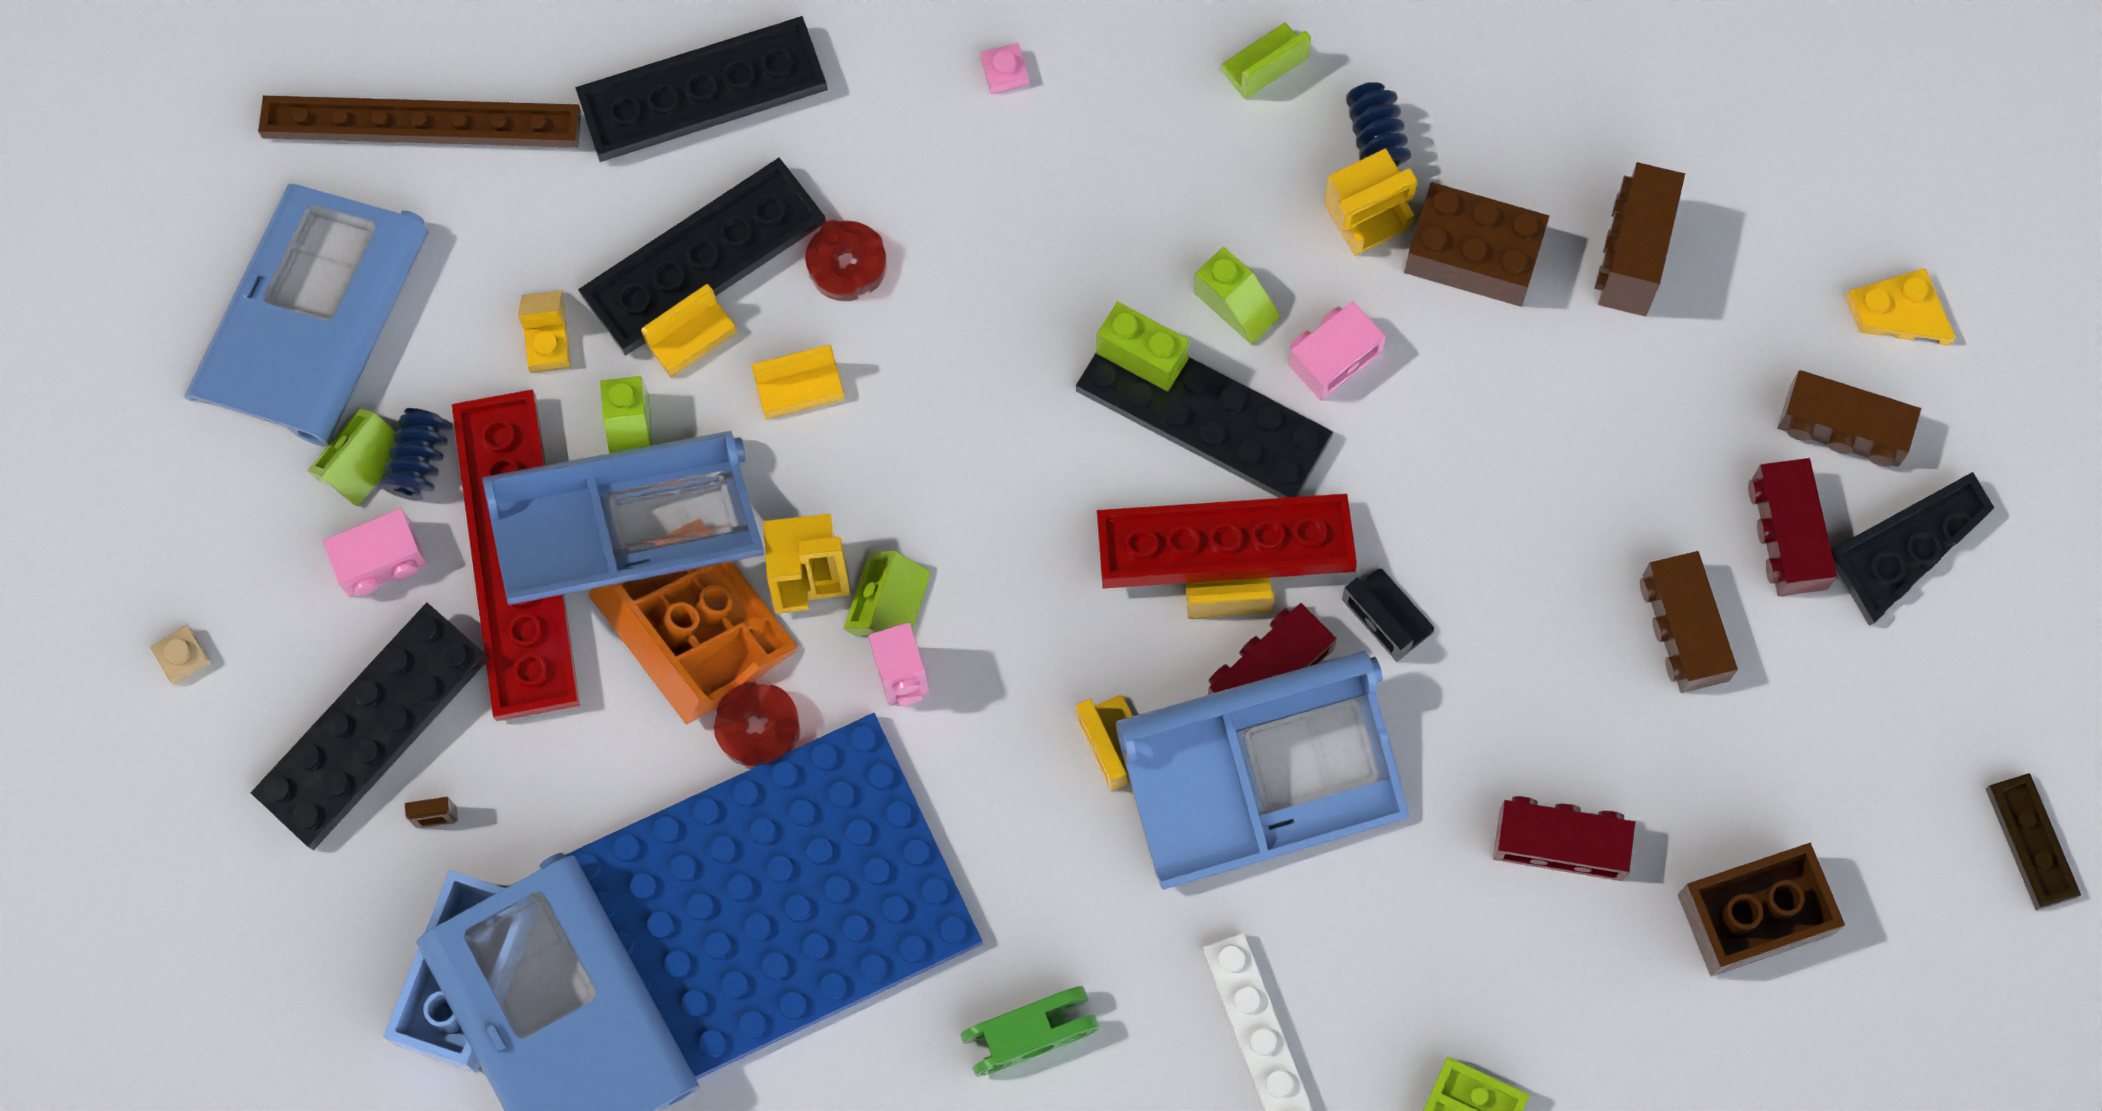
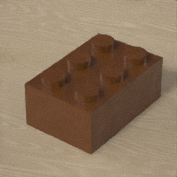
[1594,162,1686,317]
[1404,182,1550,307]
[1678,842,1845,977]

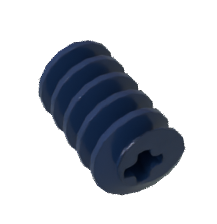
[1346,82,1412,166]
[380,408,453,501]

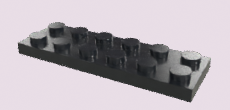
[575,16,828,162]
[578,157,826,356]
[1076,353,1333,498]
[250,602,490,850]

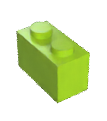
[1096,301,1190,391]

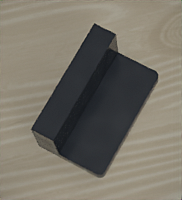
[1342,569,1434,662]

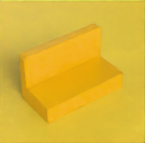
[641,284,737,378]
[751,344,845,420]
[1185,578,1274,619]
[1075,695,1132,791]

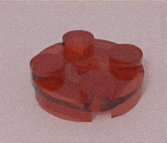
[805,220,887,301]
[714,682,801,769]

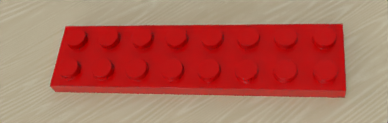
[451,389,580,721]

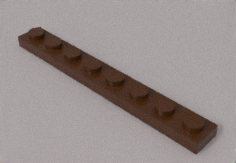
[258,95,582,148]

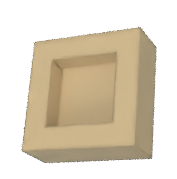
[150,625,211,685]

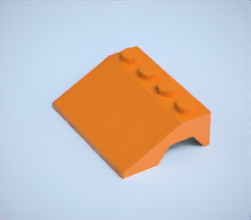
[588,520,798,725]

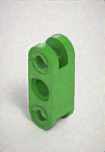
[960,986,1100,1077]

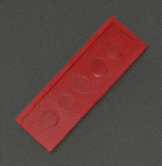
[1097,493,1357,589]

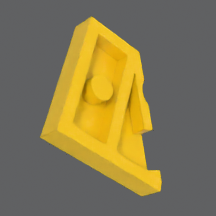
[1845,268,1956,345]

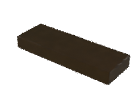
[1985,773,2081,911]

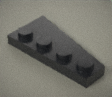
[1831,472,1994,626]

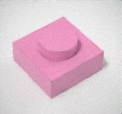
[980,43,1029,94]

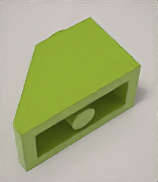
[1194,246,1281,345]
[600,376,653,453]

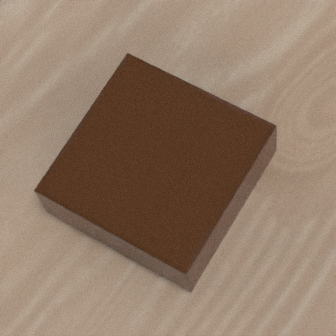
[405,796,458,829]

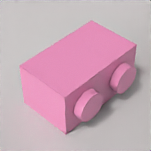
[1288,301,1386,400]
[322,508,428,597]
[868,622,930,707]

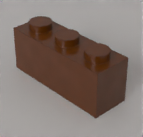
[1777,370,1922,467]
[1640,551,1738,693]

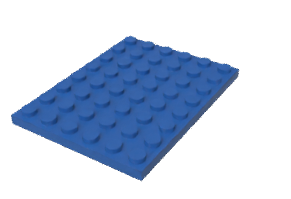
[564,713,983,1080]

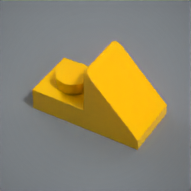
[518,290,571,373]

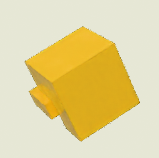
[1324,148,1418,256]
[763,513,851,614]

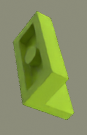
[1221,22,1311,100]
[307,408,396,506]
[843,551,931,636]

